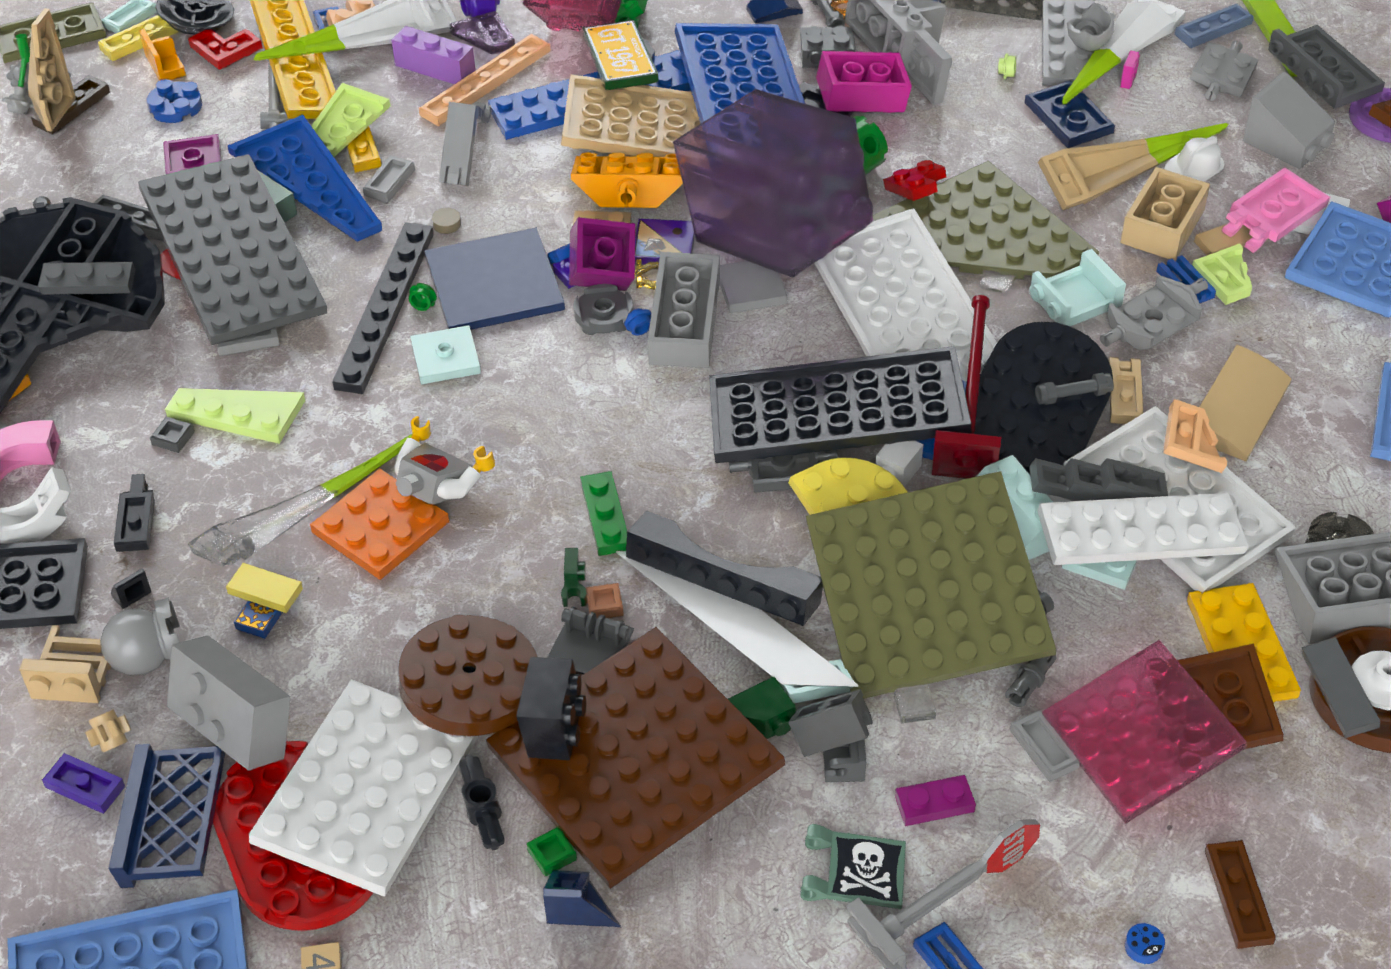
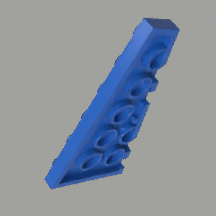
[227,115,383,242]

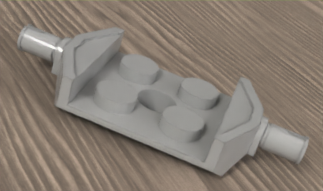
[1100,276,1208,350]

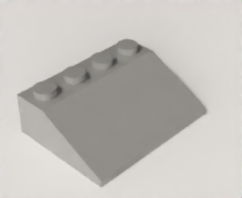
[1275,532,1391,644]

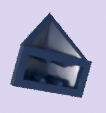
[746,0,803,24]
[543,870,621,927]

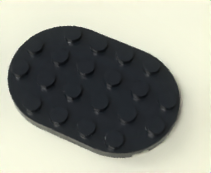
[975,322,1113,476]

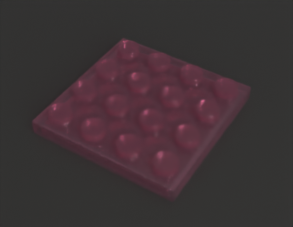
[1042,640,1246,824]

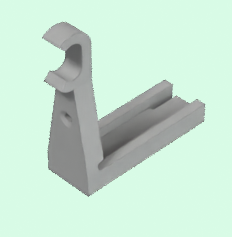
[439,102,491,186]

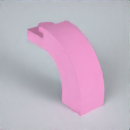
[0,420,61,481]

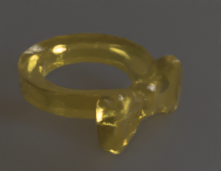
[635,259,659,290]

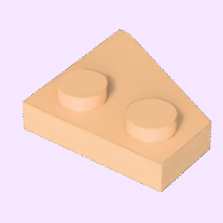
[1163,399,1227,473]

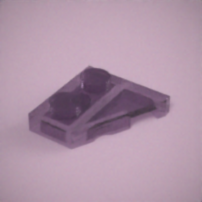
[449,11,515,54]

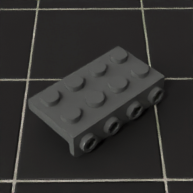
[1268,25,1385,109]

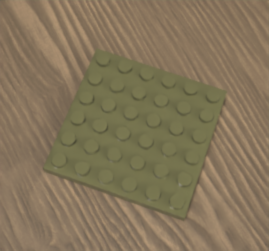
[806,471,1056,699]

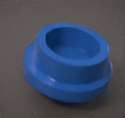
[624,308,652,336]

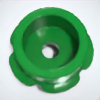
[409,283,437,311]

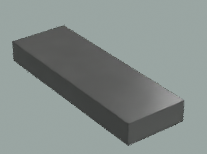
[1302,637,1380,738]

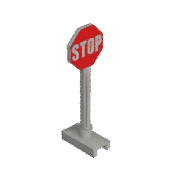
[846,819,1040,969]

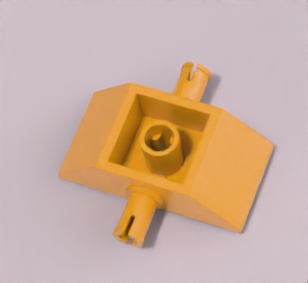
[571,152,688,208]

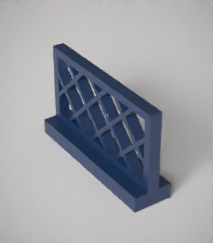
[108,743,226,888]

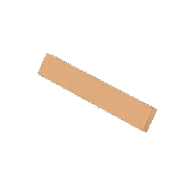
[419,34,551,127]

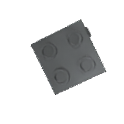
[547,607,634,675]

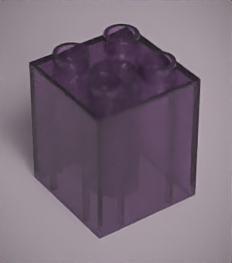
[673,89,873,278]

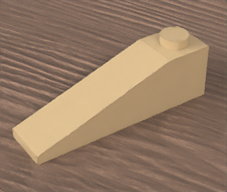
[28,8,76,131]

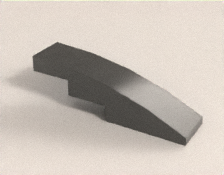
[1030,458,1168,501]

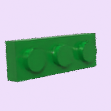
[580,471,627,556]

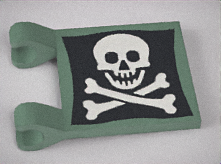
[800,824,906,909]

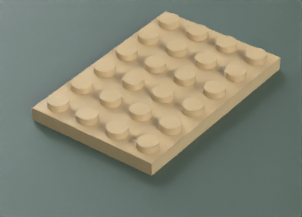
[561,74,728,170]

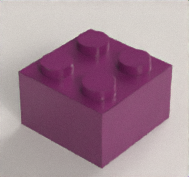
[569,217,635,291]

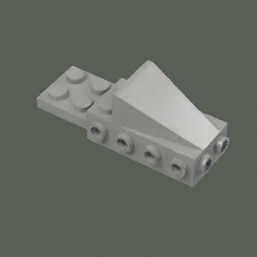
[845,0,952,105]

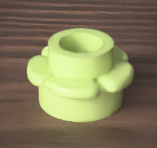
[998,53,1016,80]

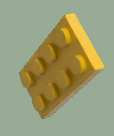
[1187,583,1301,702]

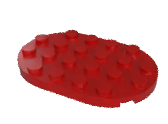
[213,741,374,931]

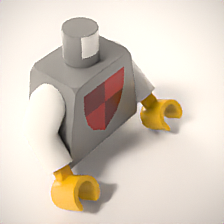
[395,416,495,504]

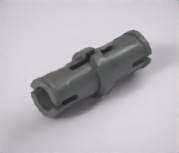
[1005,655,1056,707]

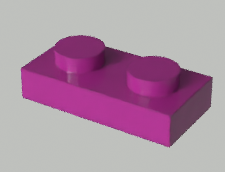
[895,775,976,826]

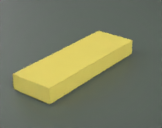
[98,15,179,61]

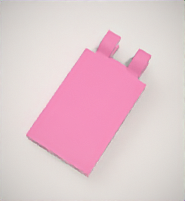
[1222,168,1330,253]

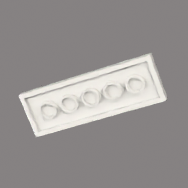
[1037,493,1248,565]

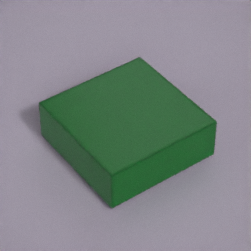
[526,827,577,877]

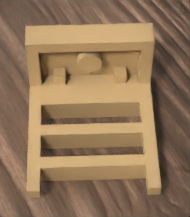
[19,625,111,703]

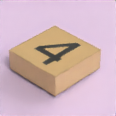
[301,942,342,969]

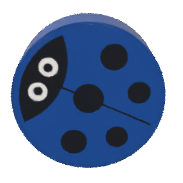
[1125,923,1165,964]

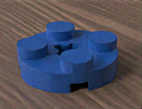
[146,79,202,123]

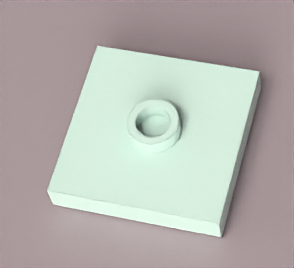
[410,325,481,385]

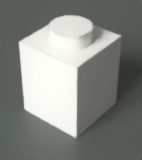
[876,440,923,487]

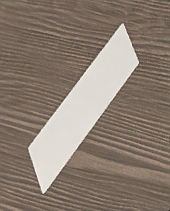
[616,551,858,687]

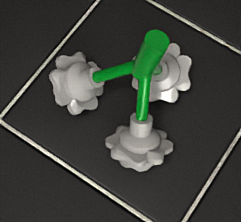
[2,34,71,114]

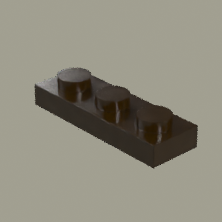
[31,75,110,135]

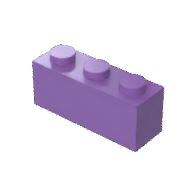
[391,26,476,84]

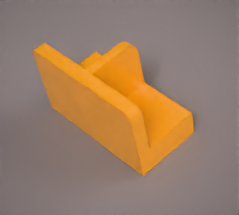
[139,29,186,81]

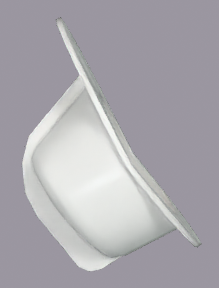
[1165,136,1224,182]

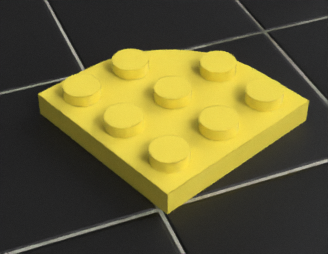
[788,458,907,515]

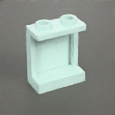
[1029,249,1126,326]

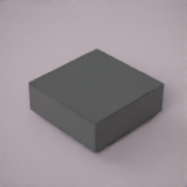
[150,417,195,453]

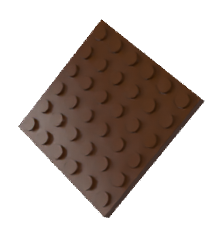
[486,627,785,889]

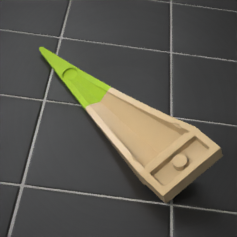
[1038,123,1228,211]

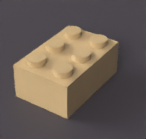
[1120,167,1210,261]

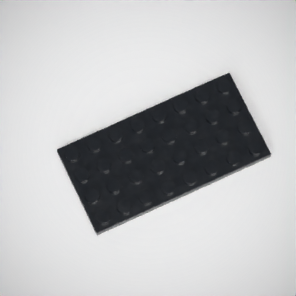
[709,346,972,464]

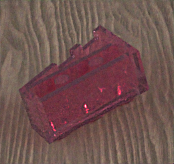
[522,0,622,31]

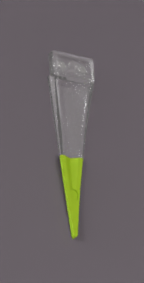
[188,434,412,567]

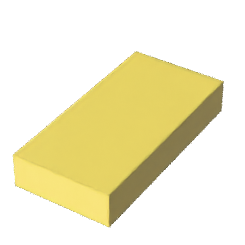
[226,563,303,613]

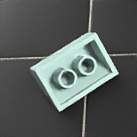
[976,455,1052,560]

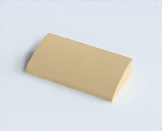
[1200,345,1292,461]

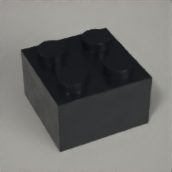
[516,657,586,760]

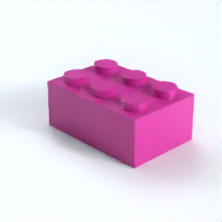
[816,51,912,113]

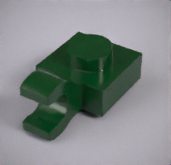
[561,548,587,607]

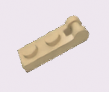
[1108,357,1143,424]

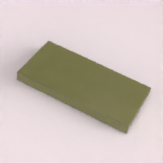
[0,2,107,63]

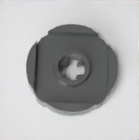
[573,284,633,335]

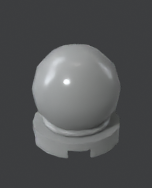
[100,597,180,676]

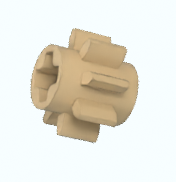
[85,709,131,752]

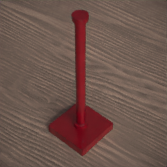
[932,295,1001,479]

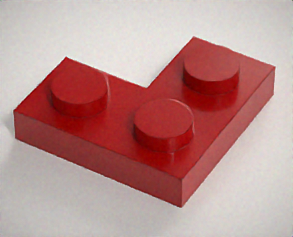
[188,28,263,70]
[883,160,947,201]

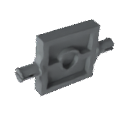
[729,449,838,493]

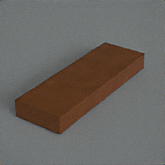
[1204,840,1276,949]

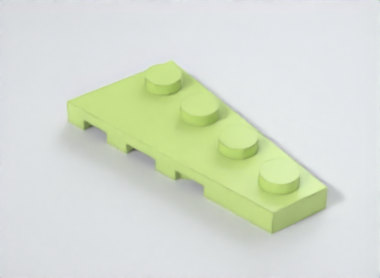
[312,83,391,157]
[165,388,305,444]

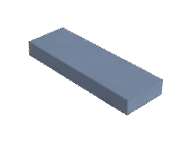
[1174,3,1254,48]

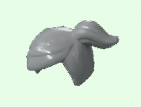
[1067,3,1115,51]

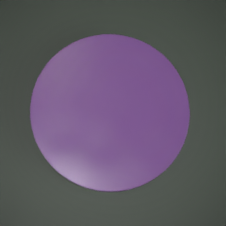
[1349,88,1391,143]

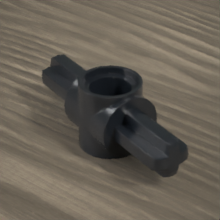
[459,755,505,850]

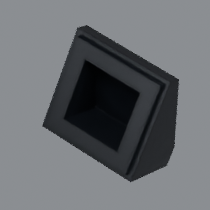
[111,568,152,609]

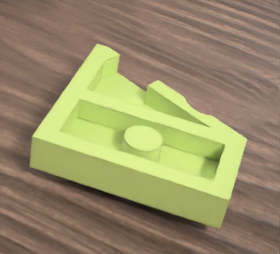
[1192,244,1252,305]

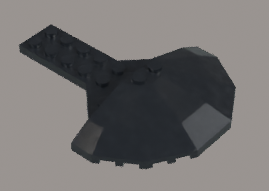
[0,197,165,414]

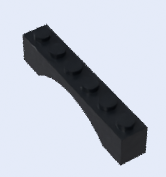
[626,511,823,626]

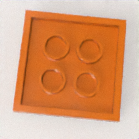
[310,468,449,580]

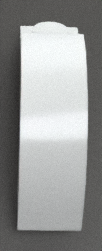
[0,467,71,544]

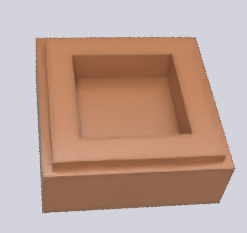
[585,583,624,618]

